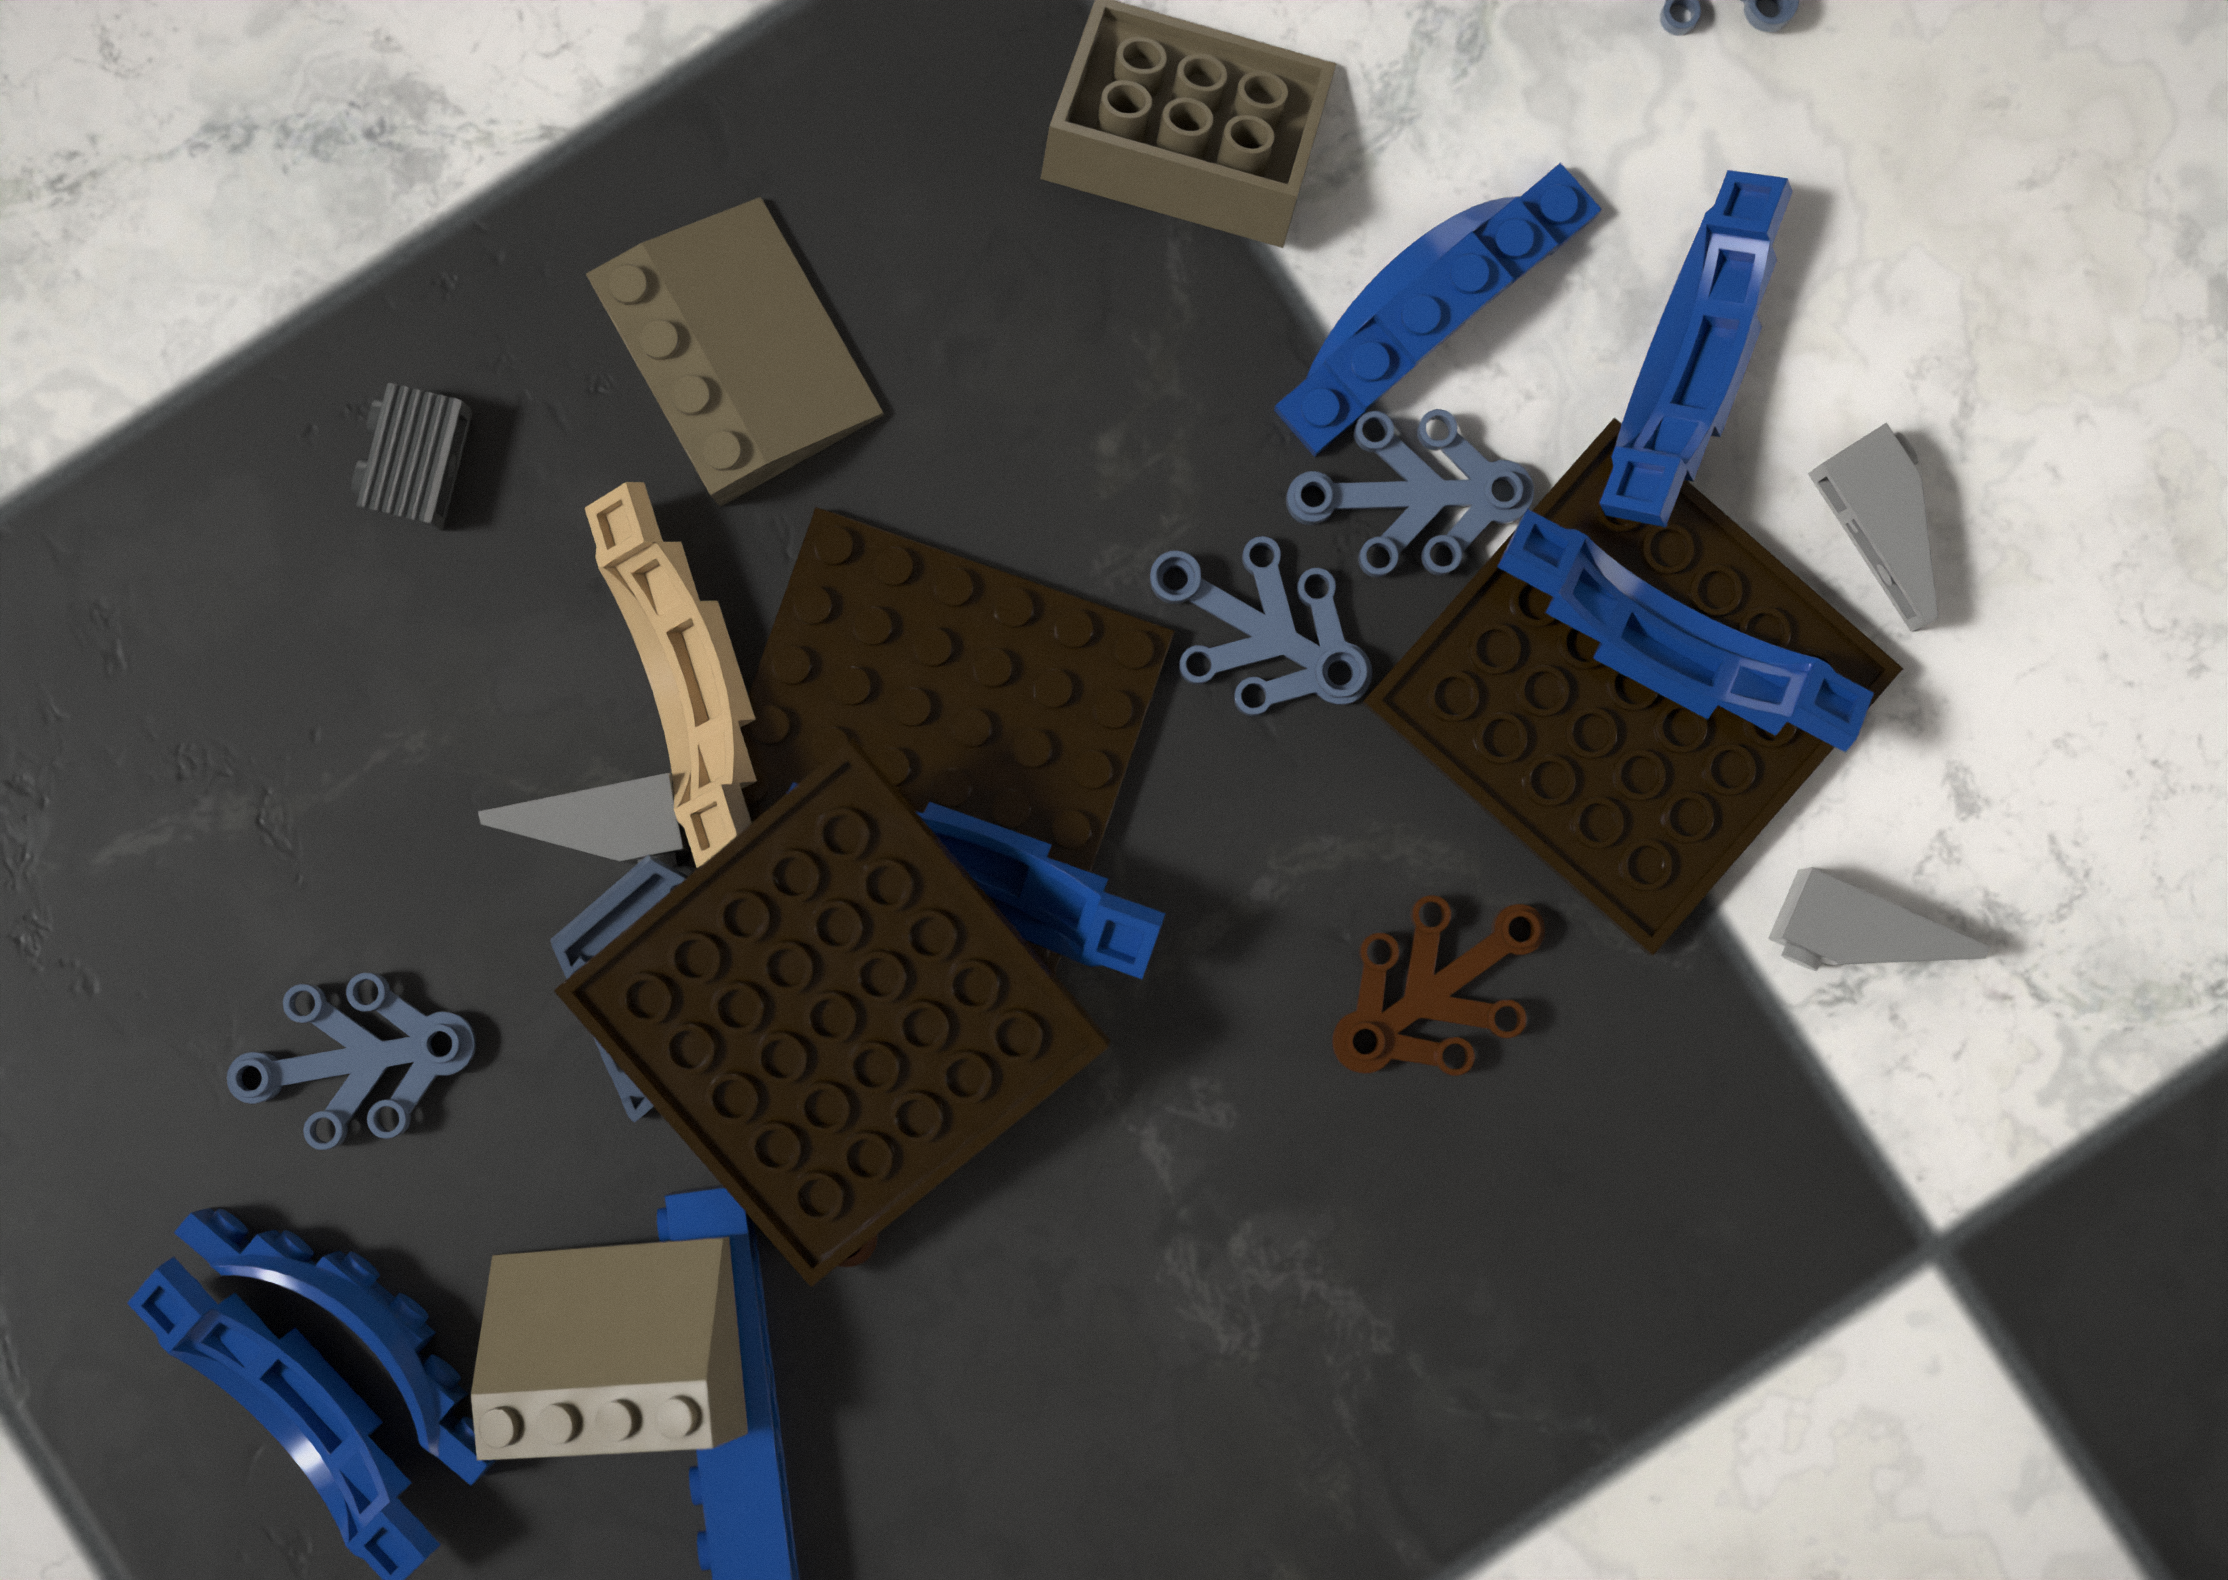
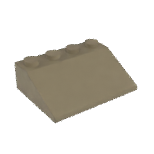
[1041,0,1337,248]
[586,197,884,507]
[471,1236,748,1461]

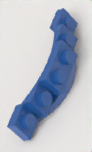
[1274,162,1602,457]
[1599,170,1793,527]
[1497,509,1874,753]
[787,782,1165,979]
[174,1208,496,1485]
[127,1256,441,1580]

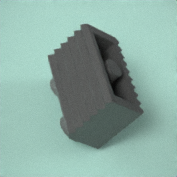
[351,383,473,531]

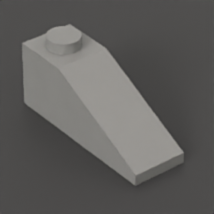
[1808,423,1938,632]
[478,773,691,867]
[1768,867,1990,971]

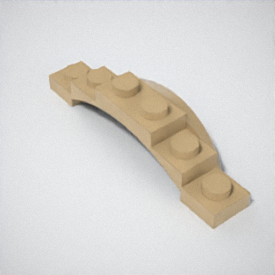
[585,482,757,868]

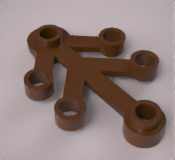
[1332,895,1545,1076]

